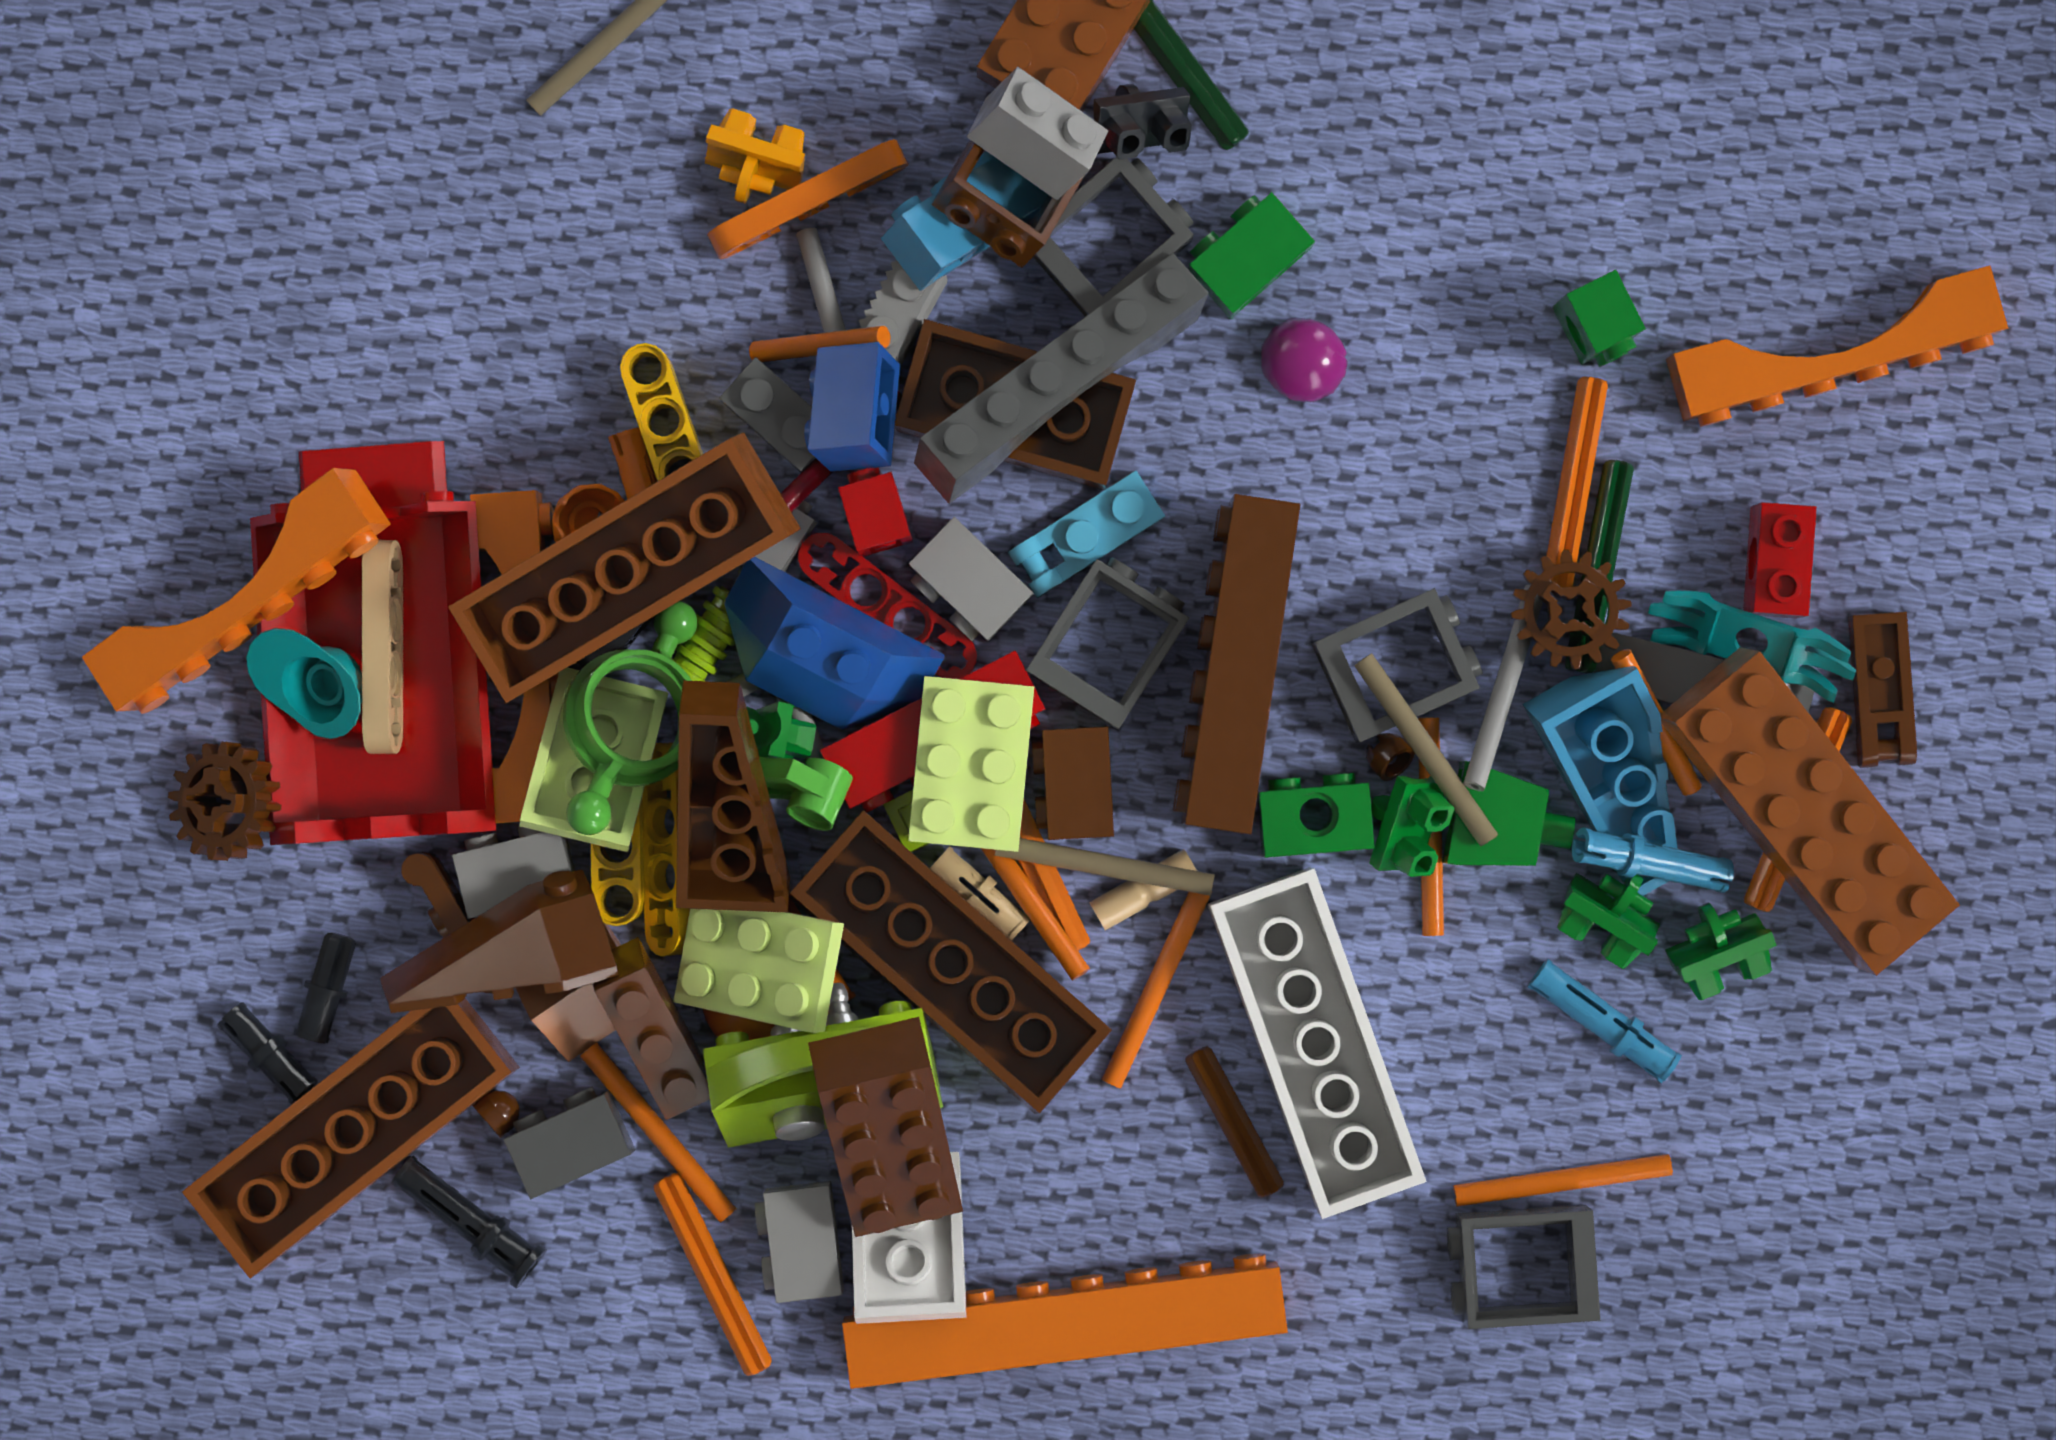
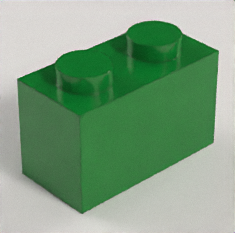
[1188,192,1315,319]

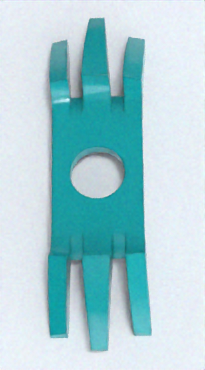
[1648,591,1856,703]

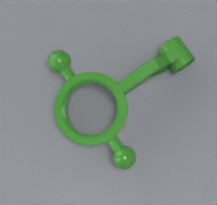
[563,601,853,835]

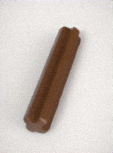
[1185,1046,1284,1198]

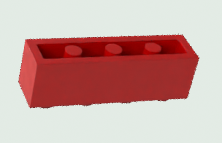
[820,650,1045,813]

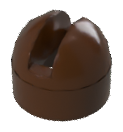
[1366,733,1415,781]
[472,1091,520,1138]

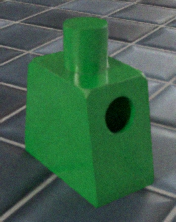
[1443,761,1575,866]

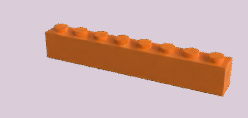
[842,1253,1288,1389]

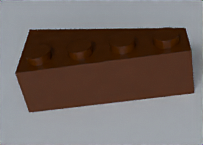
[676,680,790,913]

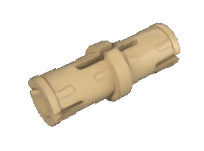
[930,846,1030,941]

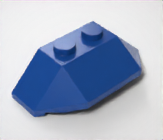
[724,557,944,730]

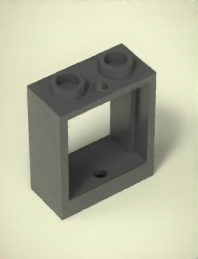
[1033,157,1194,317]
[1026,557,1189,730]
[1311,588,1483,743]
[1447,1205,1601,1329]

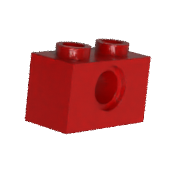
[838,467,913,557]
[1743,502,1817,619]

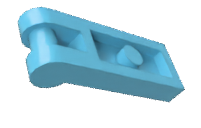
[1008,471,1165,598]

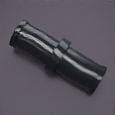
[217,1002,318,1105]

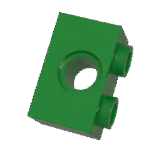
[1552,269,1646,368]
[1257,773,1375,858]

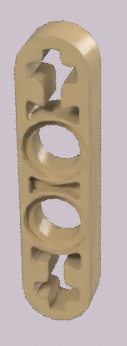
[362,540,403,754]

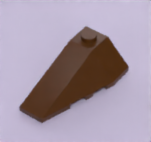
[380,869,619,1013]

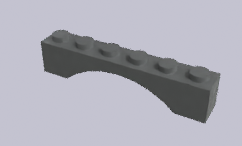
[914,253,1209,504]

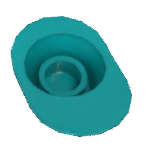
[246,628,362,739]

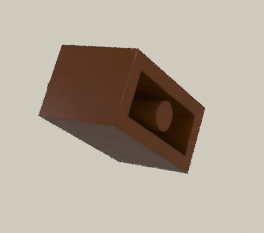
[1032,727,1114,840]

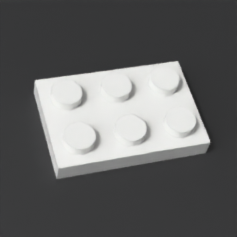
[852,1152,967,1324]

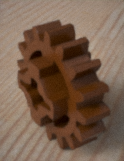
[1510,550,1632,670]
[168,741,282,861]

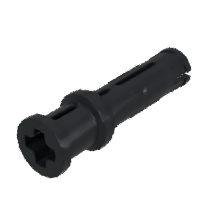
[391,1155,547,1289]

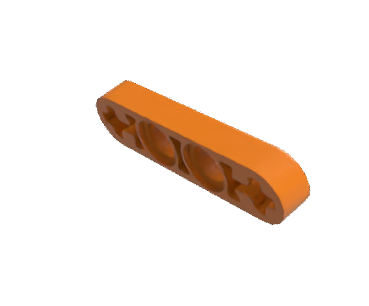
[707,139,909,260]

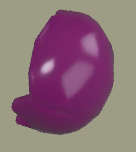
[1261,318,1348,403]

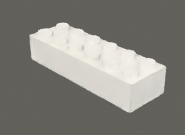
[1207,867,1427,1219]

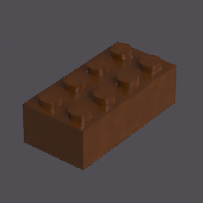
[895,319,1137,490]
[808,1017,963,1237]

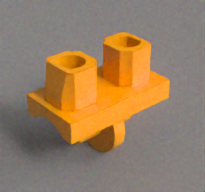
[705,108,805,204]

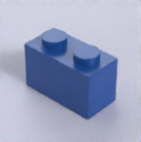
[804,342,900,472]

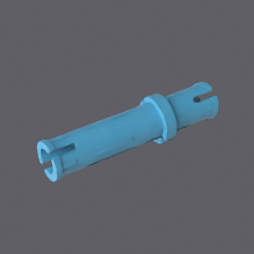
[1572,827,1734,893]
[1527,959,1682,1083]

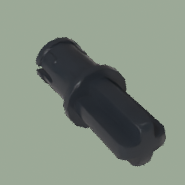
[294,933,356,1044]

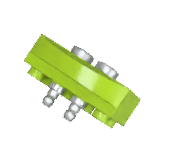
[703,983,943,1148]

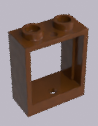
[931,140,1084,268]

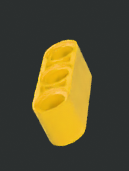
[620,343,703,481]
[591,796,645,926]

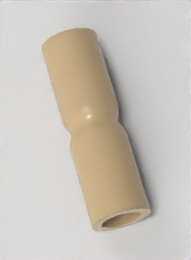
[1089,849,1197,931]

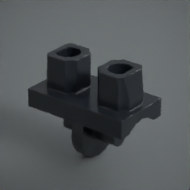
[1093,84,1192,160]

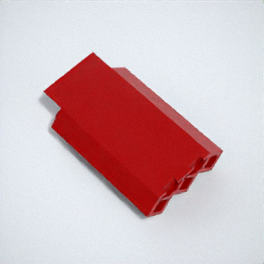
[250,441,496,845]

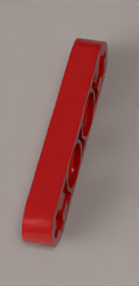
[798,533,977,679]

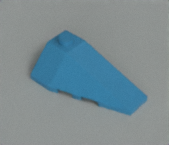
[1522,666,1678,896]

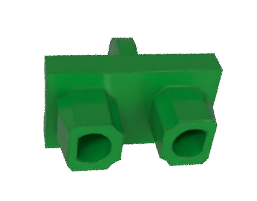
[746,701,816,759]
[1369,776,1455,877]
[1557,872,1660,969]
[1665,902,1777,1000]

